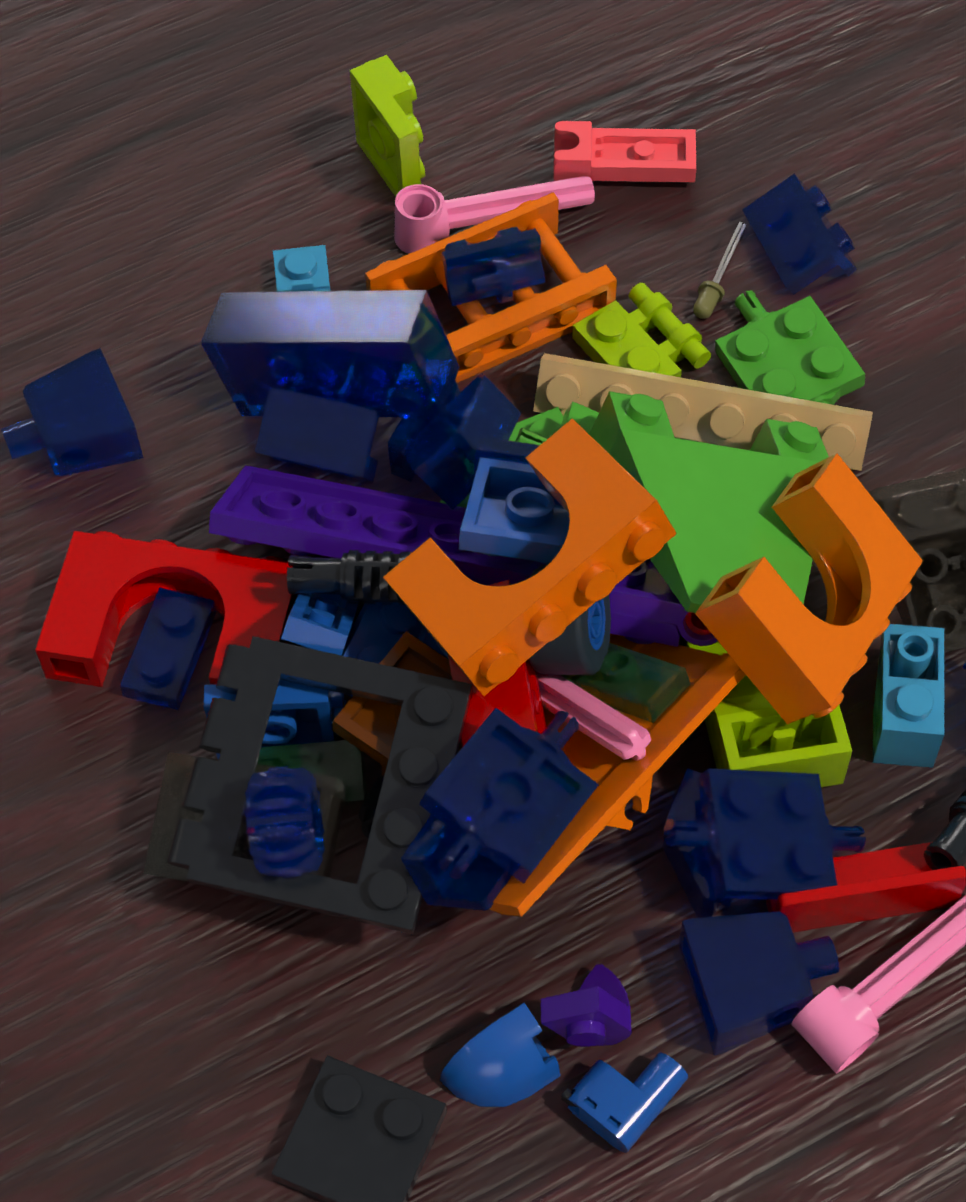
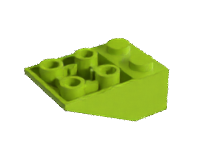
[686,641,852,803]

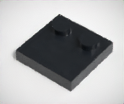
[271,1055,447,1202]

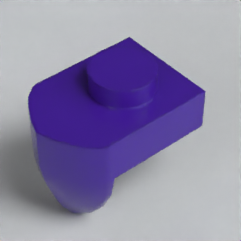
[541,964,632,1047]

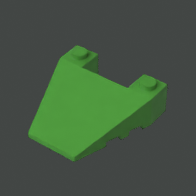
[589,391,829,613]

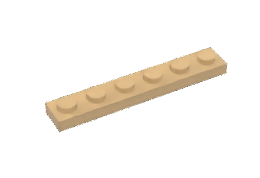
[533,353,873,471]

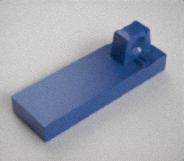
[281,593,359,655]

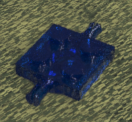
[419,708,599,884]
[664,769,866,900]

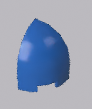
[439,1003,561,1107]

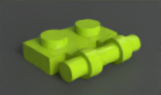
[572,283,711,378]

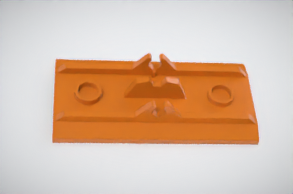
[426,634,746,917]

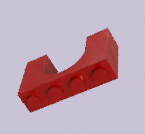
[35,531,299,687]

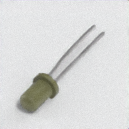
[693,222,746,319]

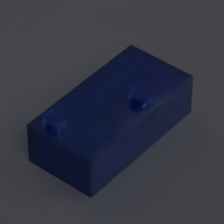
[201,290,460,419]

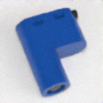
[561,1052,688,1153]

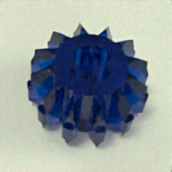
[244,766,325,878]

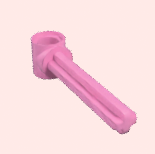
[394,176,595,254]
[537,672,651,761]
[791,895,966,1074]

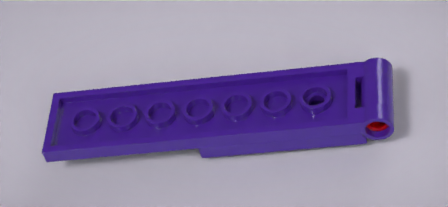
[209,465,718,647]

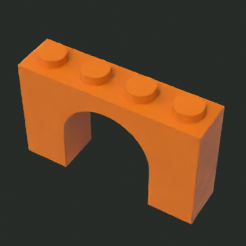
[383,418,677,696]
[695,453,923,724]

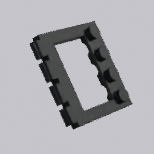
[167,636,473,934]

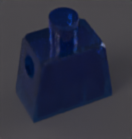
[1,348,143,476]
[679,911,839,1056]

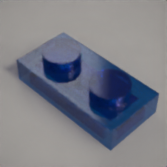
[120,588,217,710]

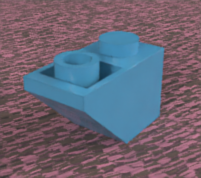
[872,624,944,768]

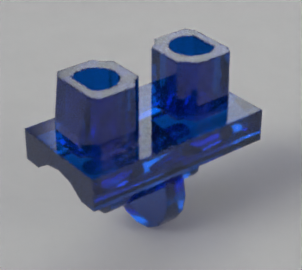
[442,227,545,306]

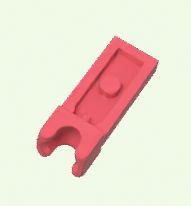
[554,121,696,182]

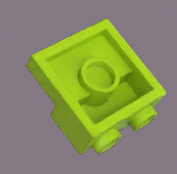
[350,55,425,197]

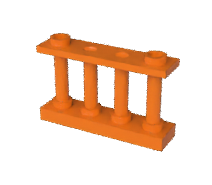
[365,192,617,396]

